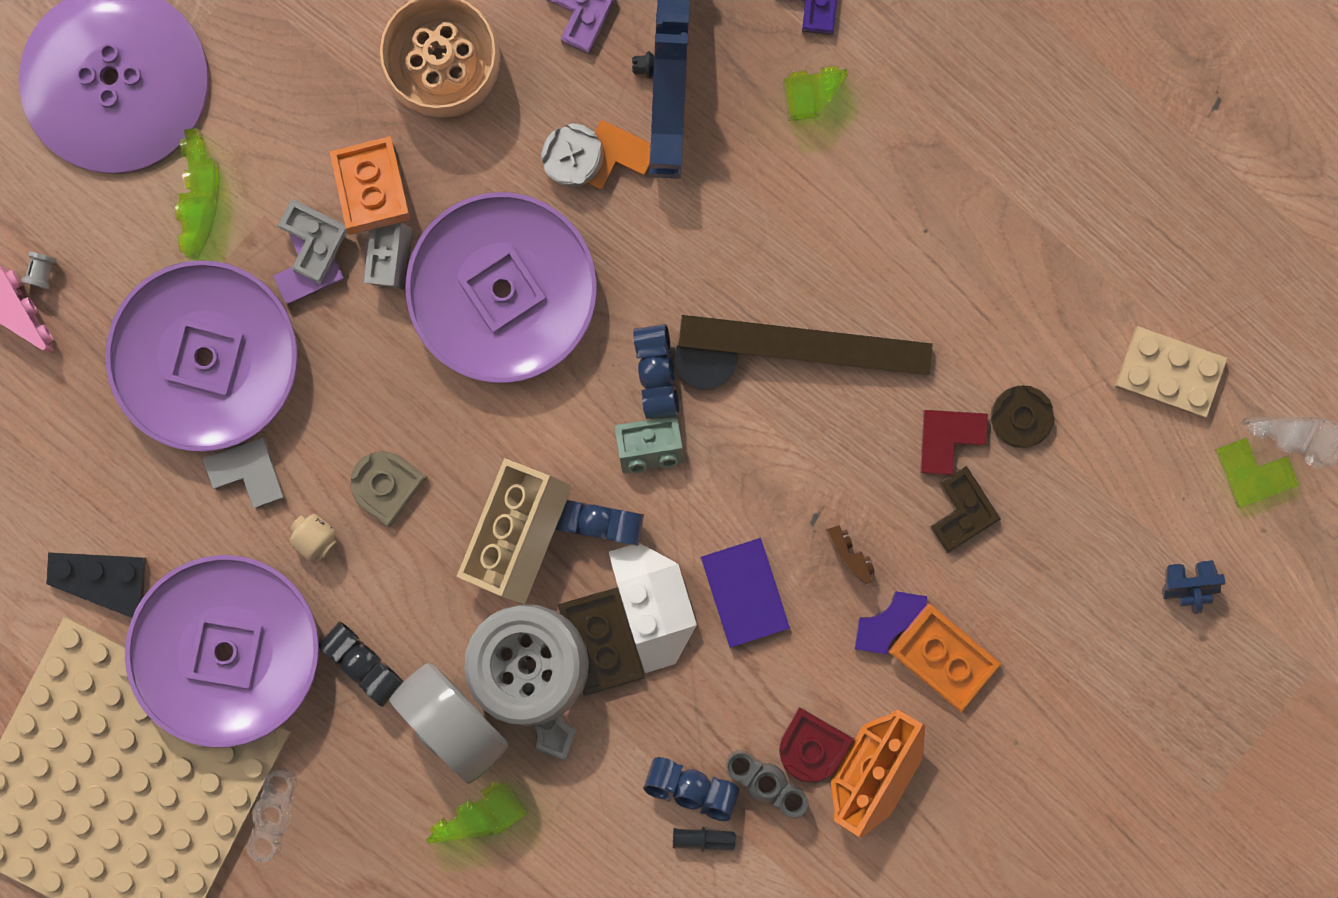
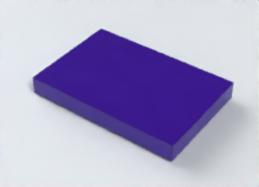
[701,538,790,647]

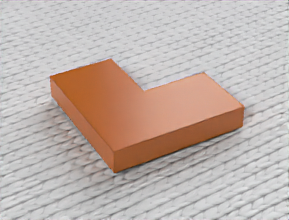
[587,119,651,191]

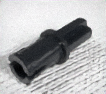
[672,827,736,852]

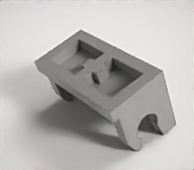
[364,222,412,290]

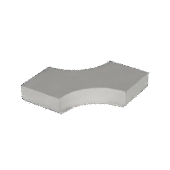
[523,683,576,761]

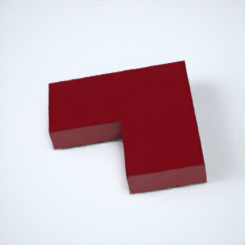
[920,410,988,475]

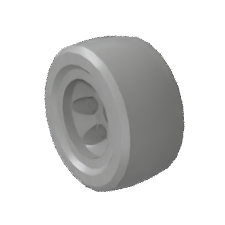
[464,604,589,726]
[389,662,508,784]

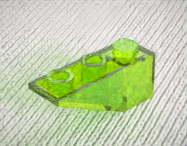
[426,780,528,844]

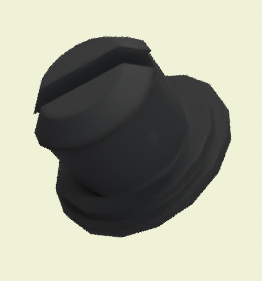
[632,51,654,79]

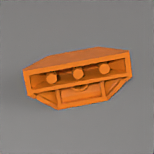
[831,710,926,838]

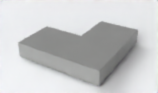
[277,199,347,284]
[203,438,285,508]

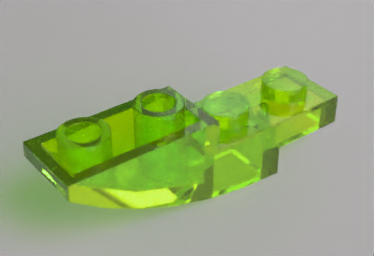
[174,128,220,260]

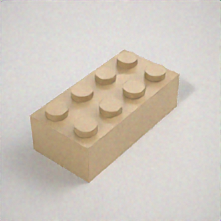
[456,458,573,604]

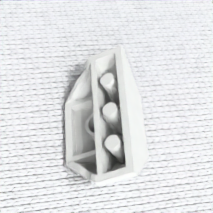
[609,543,697,673]

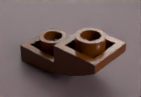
[826,525,875,584]

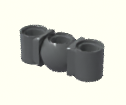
[726,750,808,818]

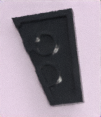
[46,552,146,618]

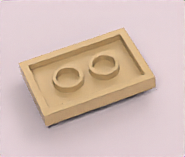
[1115,326,1227,418]

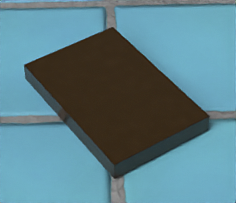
[558,587,645,696]

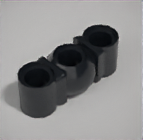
[319,621,404,707]

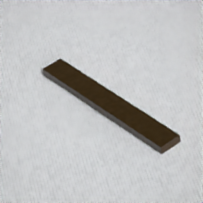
[678,315,933,375]

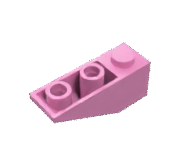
[0,266,55,353]

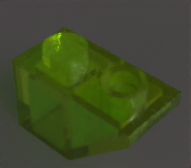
[783,66,848,121]

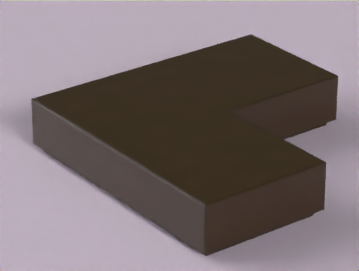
[929,466,1001,553]

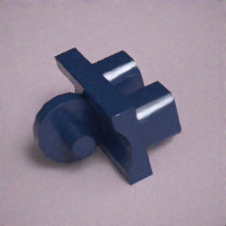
[1162,560,1226,614]

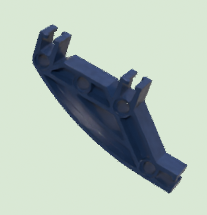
[649,0,690,179]

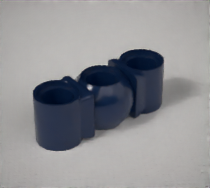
[633,324,679,419]
[555,500,644,546]
[643,757,740,822]

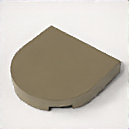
[351,451,427,527]

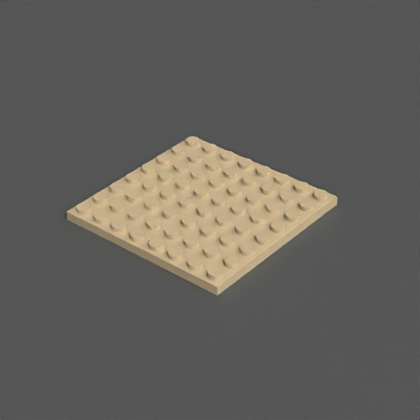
[0,616,292,898]

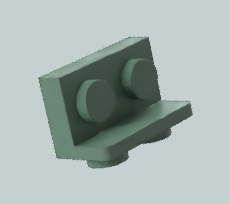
[614,416,684,473]

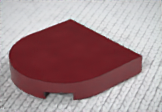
[779,707,855,783]

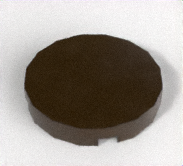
[990,385,1054,448]

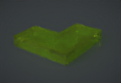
[1215,437,1299,508]

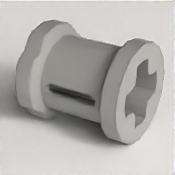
[20,251,57,289]

